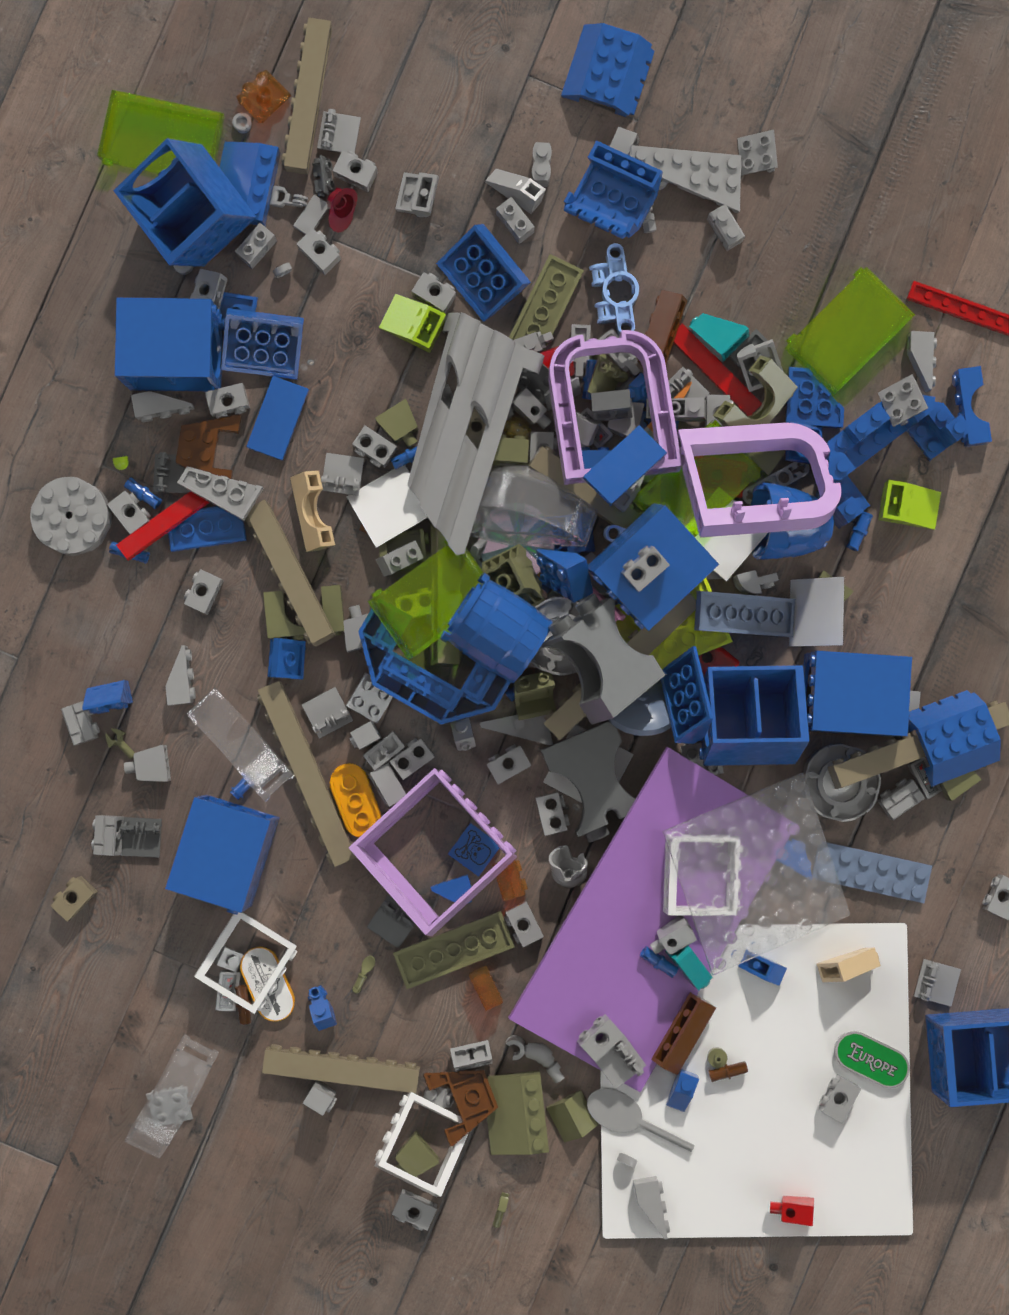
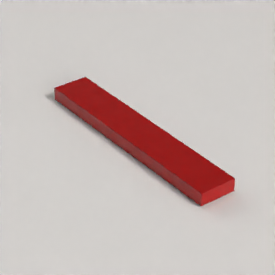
[906,281,1009,336]
[674,323,762,416]
[116,491,210,561]

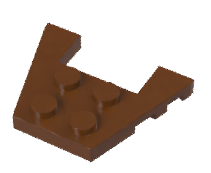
[176,415,241,479]
[423,1070,498,1147]

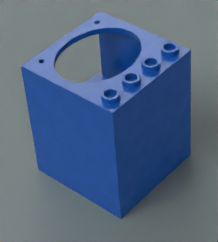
[113,138,257,267]
[115,298,225,392]
[588,503,720,631]
[803,651,912,736]
[699,665,809,766]
[165,795,280,915]
[925,1008,1009,1107]

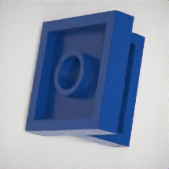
[268,638,306,680]

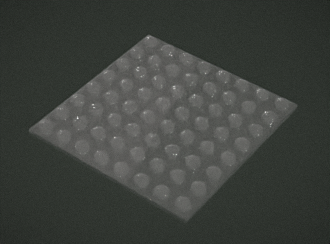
[663,773,850,975]

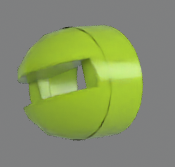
[113,456,129,470]

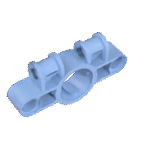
[589,243,639,336]

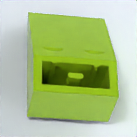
[379,294,447,353]
[878,480,941,530]

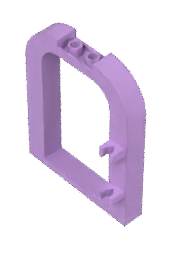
[548,330,682,485]
[677,423,841,537]

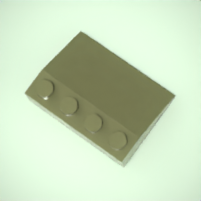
[487,1070,549,1155]

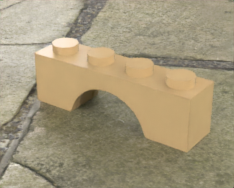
[290,471,335,552]

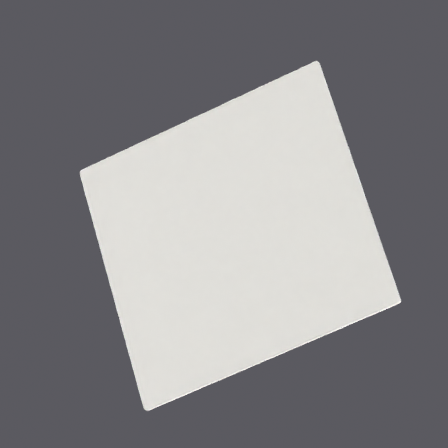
[600,923,913,1239]

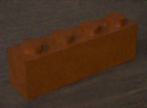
[637,290,687,366]
[651,992,717,1075]

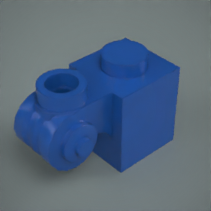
[308,985,337,1031]

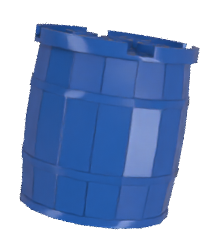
[440,573,553,683]

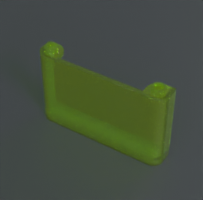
[97,90,225,174]
[785,267,915,396]
[633,419,762,537]
[367,540,483,659]

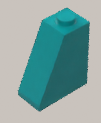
[689,313,750,362]
[665,945,713,991]

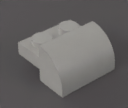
[395,172,439,217]
[737,339,783,392]
[733,570,779,596]

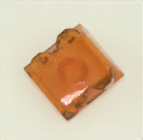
[236,70,291,123]

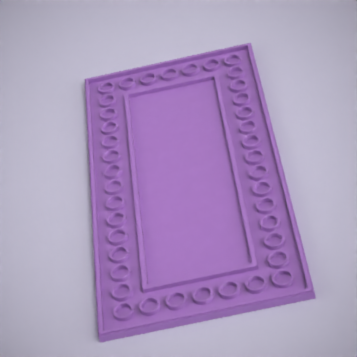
[508,747,796,1092]

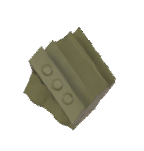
[482,544,547,607]

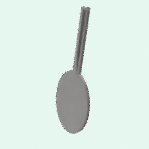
[587,1088,695,1152]

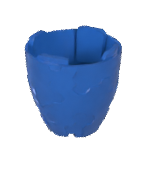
[750,482,834,560]

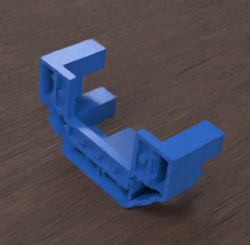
[816,395,973,529]
[358,598,510,724]

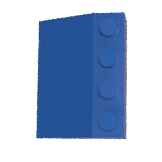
[219,142,281,227]
[436,224,531,322]
[221,308,304,379]
[661,646,713,744]

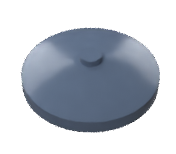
[608,679,671,736]

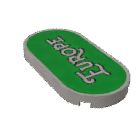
[835,1031,910,1088]

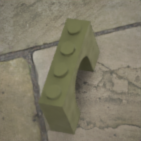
[713,355,798,427]
[263,585,345,640]

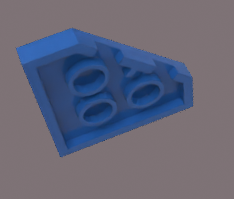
[785,367,844,428]

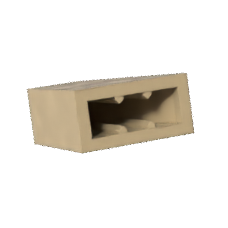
[817,947,881,982]

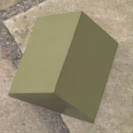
[546,1089,599,1142]

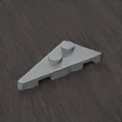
[480,715,553,745]

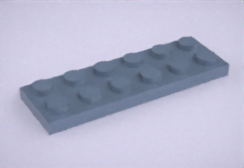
[694,591,795,637]
[811,840,932,903]

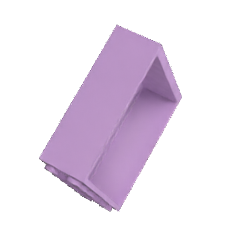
[349,768,517,936]

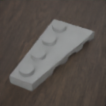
[177,467,264,521]

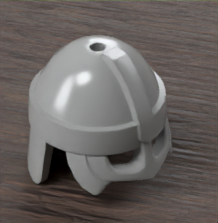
[549,845,588,888]

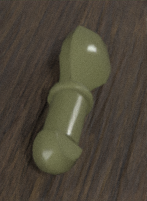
[352,955,375,994]

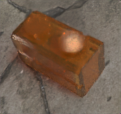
[492,860,528,901]
[469,965,503,1011]

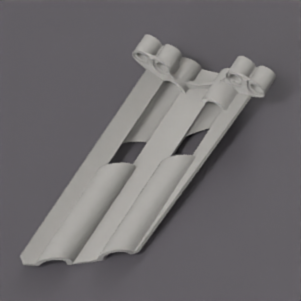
[407,312,545,555]

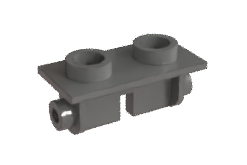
[312,155,335,198]

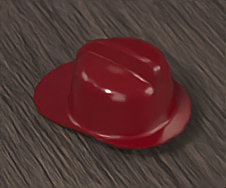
[327,188,358,232]

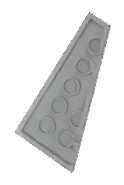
[629,145,741,214]

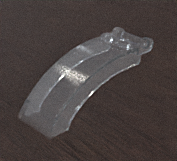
[187,688,295,802]
[124,1034,219,1158]

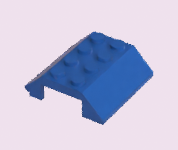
[561,23,655,117]
[564,140,663,239]
[908,690,1001,787]

